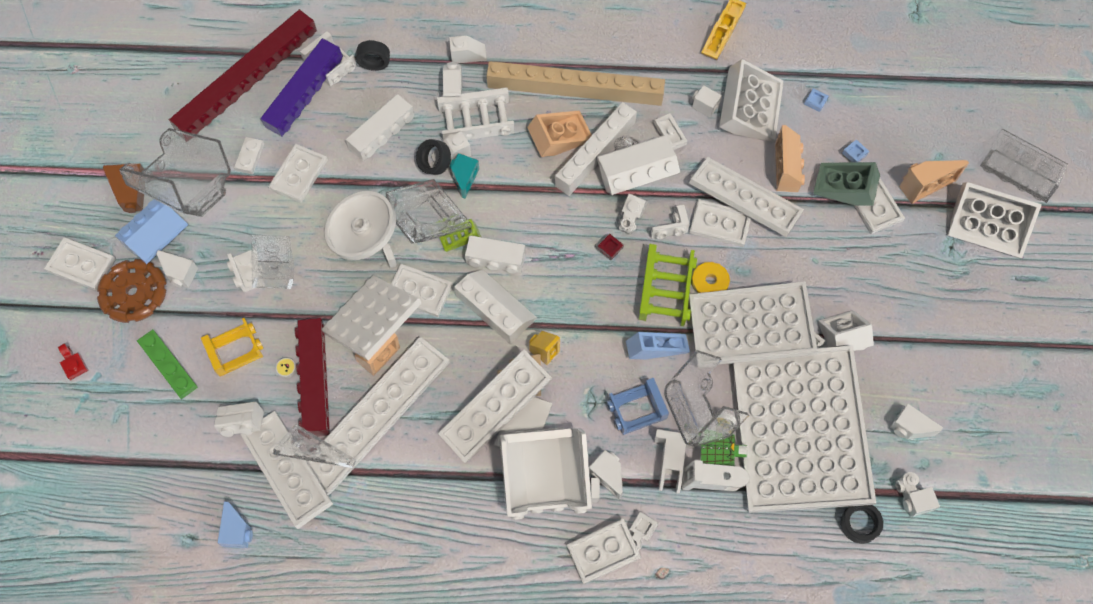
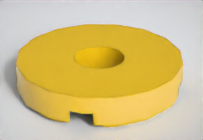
[691,262,730,293]

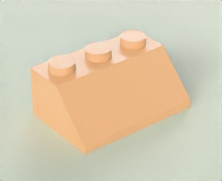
[775,125,805,192]

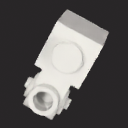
[618,194,648,234]
[895,472,940,517]

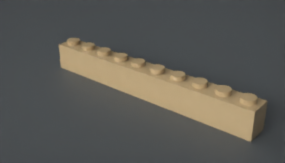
[487,61,665,106]

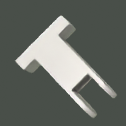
[654,429,697,494]
[682,460,749,491]

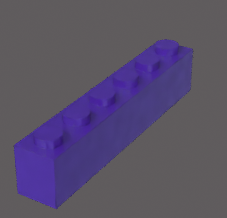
[260,38,343,137]

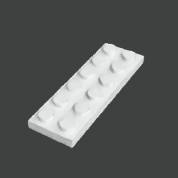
[689,157,804,237]
[438,349,553,463]
[241,411,333,529]

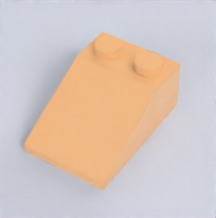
[527,110,592,157]
[899,160,969,204]

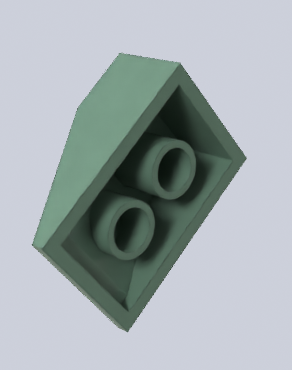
[813,162,880,206]

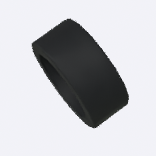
[356,40,390,71]
[416,139,451,175]
[840,505,884,544]

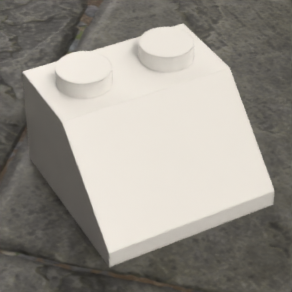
[818,310,874,351]

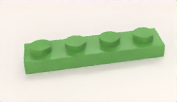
[137,329,198,400]

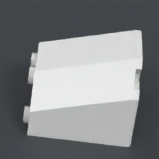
[500,427,592,520]

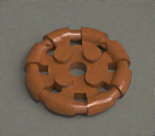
[97,259,167,323]

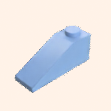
[626,332,690,360]

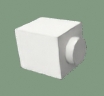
[692,85,722,117]

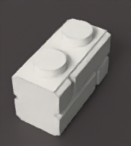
[214,402,264,437]

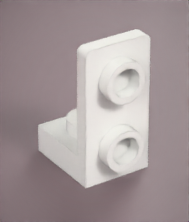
[651,205,690,239]

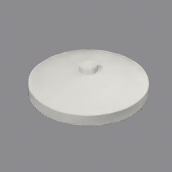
[325,191,396,260]

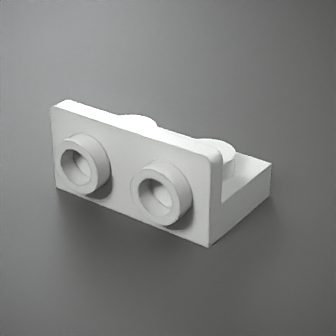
[227,250,265,293]

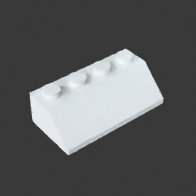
[597,135,680,195]
[454,269,537,345]

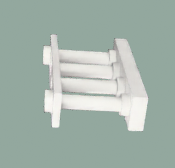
[437,88,514,141]

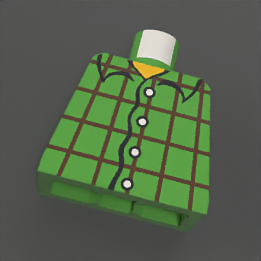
[701,428,747,466]

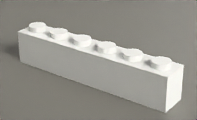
[555,102,637,196]

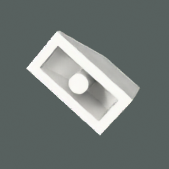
[449,36,487,63]
[443,62,463,97]
[431,131,471,166]
[156,250,198,288]
[890,404,943,439]
[589,450,623,499]

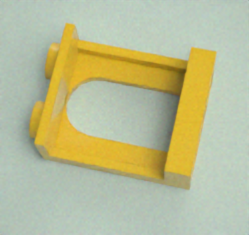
[201,318,264,377]

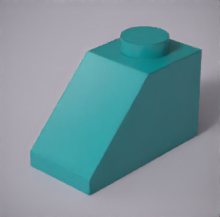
[450,153,479,199]

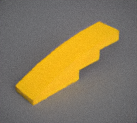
[701,0,747,60]

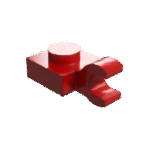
[58,343,89,381]

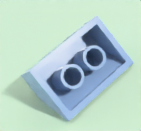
[115,197,188,264]

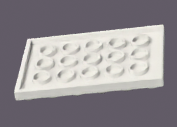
[689,281,818,367]

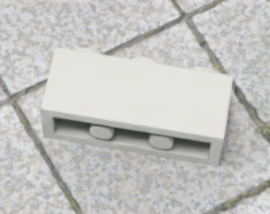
[465,236,526,273]

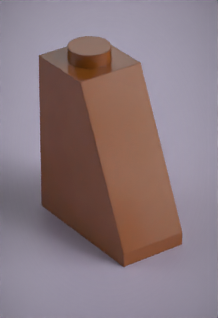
[103,163,146,213]

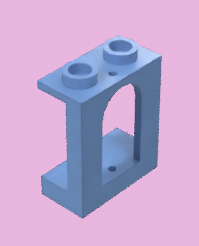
[607,378,669,435]

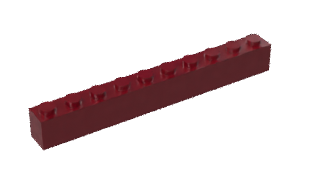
[168,9,317,141]

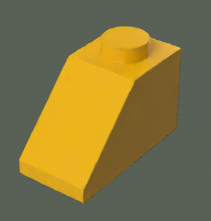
[529,331,560,365]

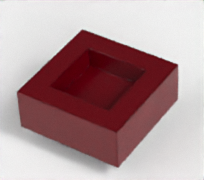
[597,233,624,260]

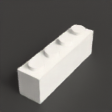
[345,94,414,161]

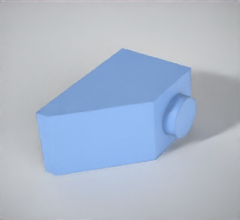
[218,501,253,548]

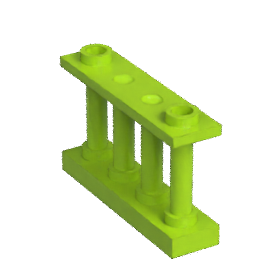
[638,244,697,327]

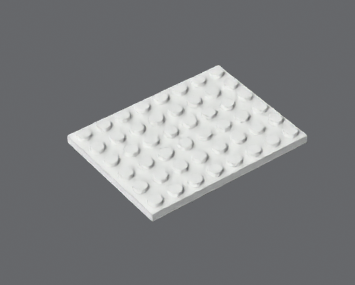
[733,345,876,513]

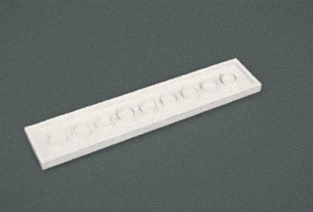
[306,337,450,496]

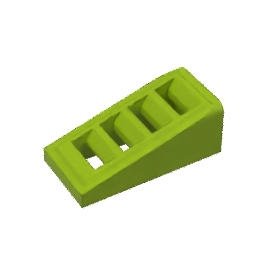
[439,219,482,252]

